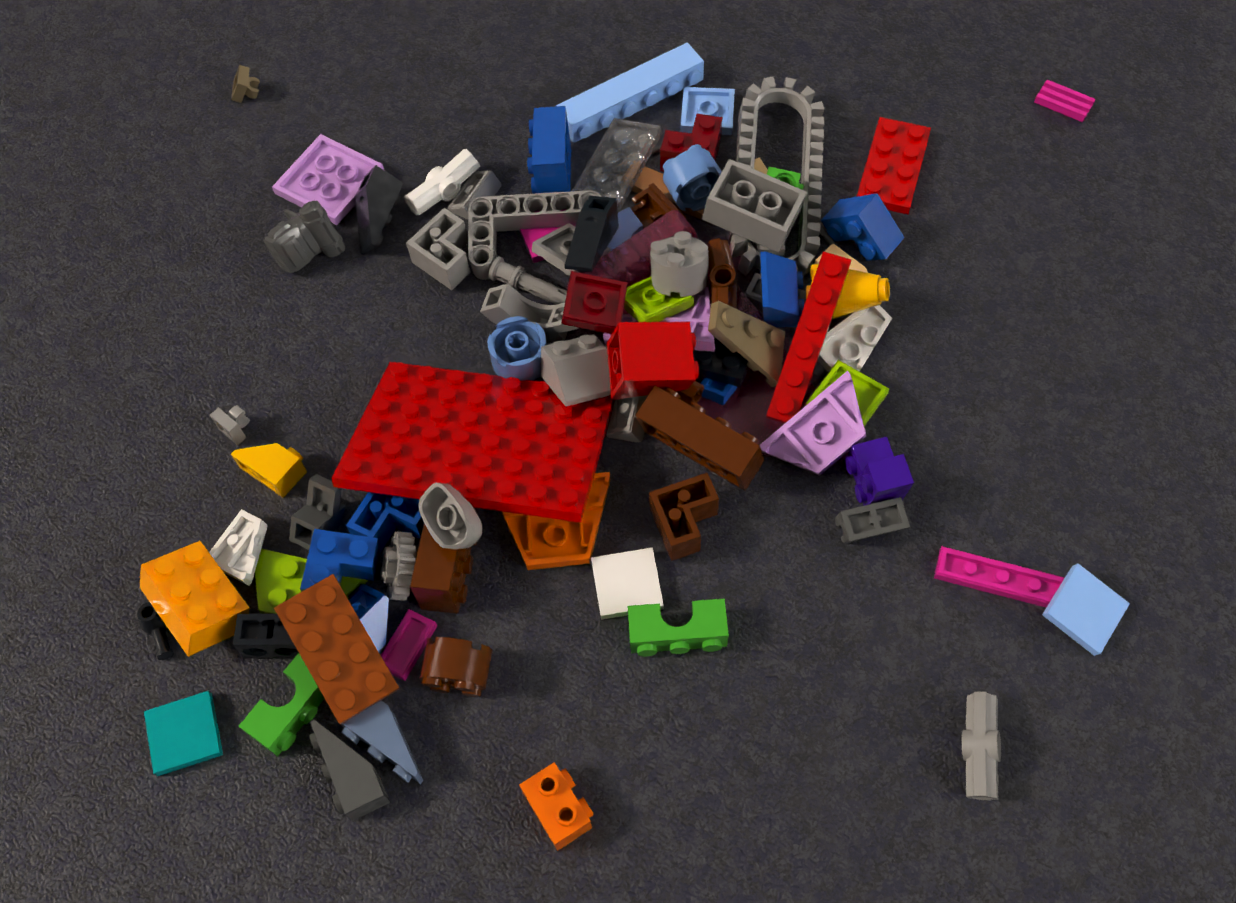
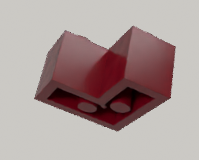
[660,114,723,172]

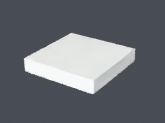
[591,547,664,620]

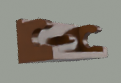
[631,183,686,241]

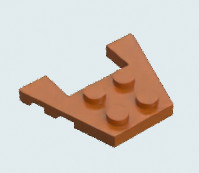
[501,472,610,570]

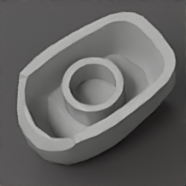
[419,482,482,549]

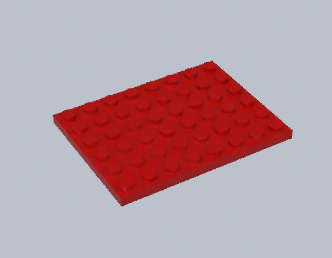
[332,362,615,523]

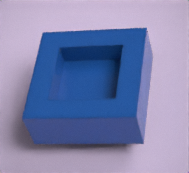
[700,378,737,405]

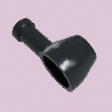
[137,602,174,660]

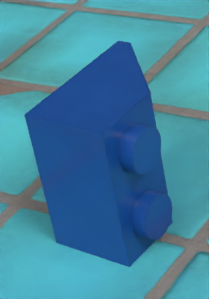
[760,252,804,328]

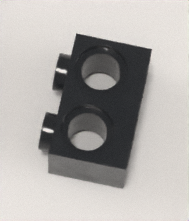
[233,614,299,658]

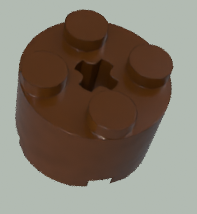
[420,637,492,697]

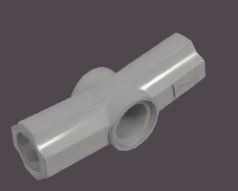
[962,692,1001,801]

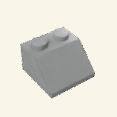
[541,334,611,407]

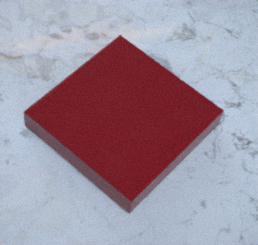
[561,271,628,334]

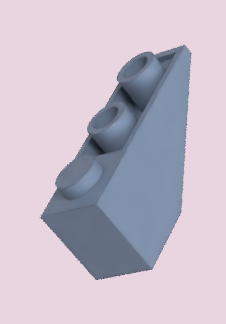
[341,700,424,785]

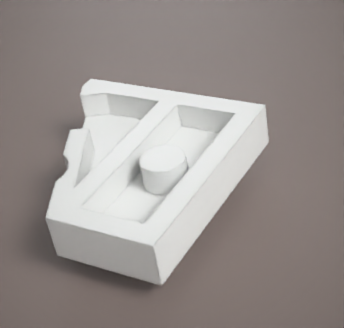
[209,509,268,586]

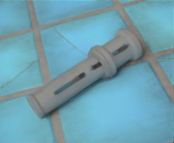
[488,256,567,305]

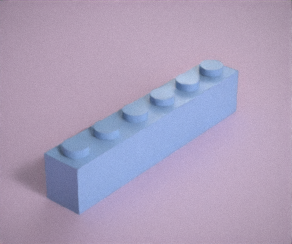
[556,42,704,143]

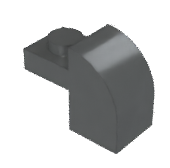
[289,474,346,549]

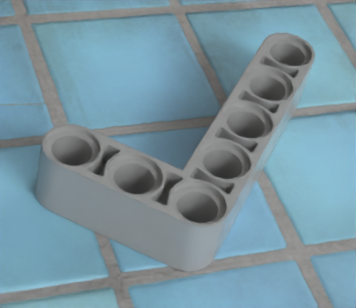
[468,190,601,280]

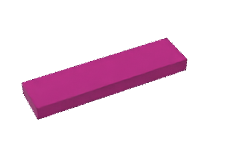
[934,546,1064,607]

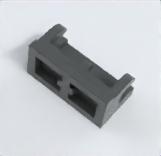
[835,497,910,543]

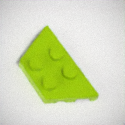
[255,549,368,614]

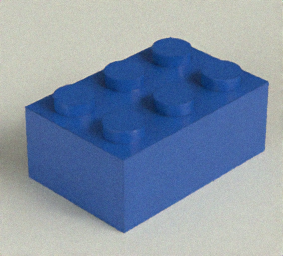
[527,106,571,194]

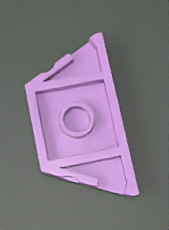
[760,371,866,476]

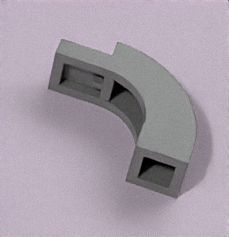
[480,283,578,342]

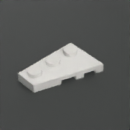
[818,305,892,372]

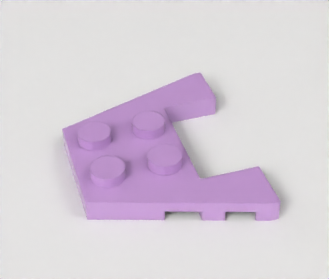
[603,287,715,352]

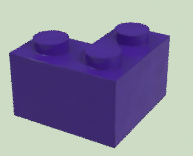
[845,437,914,506]

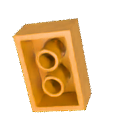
[140,541,250,657]

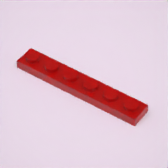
[766,251,852,424]

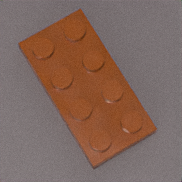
[274,574,400,725]

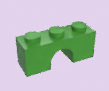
[627,599,729,657]
[239,653,325,757]

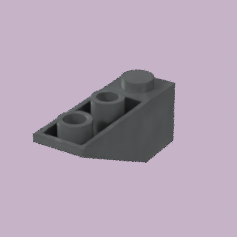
[309,720,390,821]

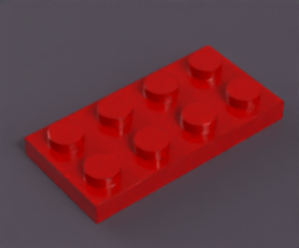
[857,117,931,215]

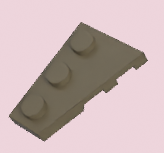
[708,301,785,387]

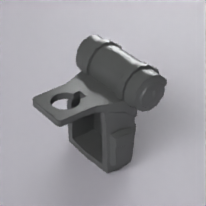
[263,201,346,273]

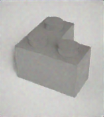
[406,208,470,290]

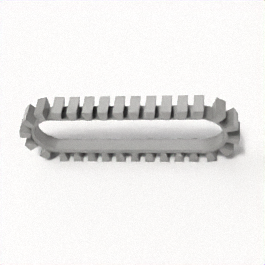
[729,76,824,277]

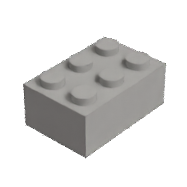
[702,159,807,253]

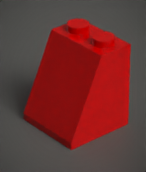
[607,322,699,400]

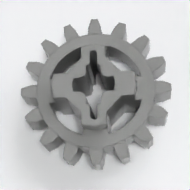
[380,531,418,601]

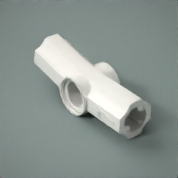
[404,149,480,216]

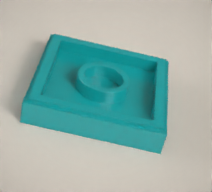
[144,691,223,776]

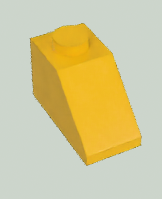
[231,443,307,498]

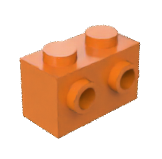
[519,762,594,851]

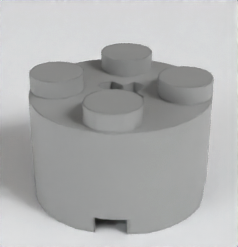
[650,231,709,297]

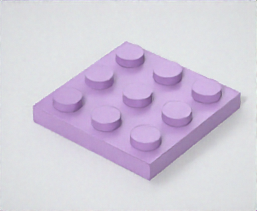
[272,134,385,225]

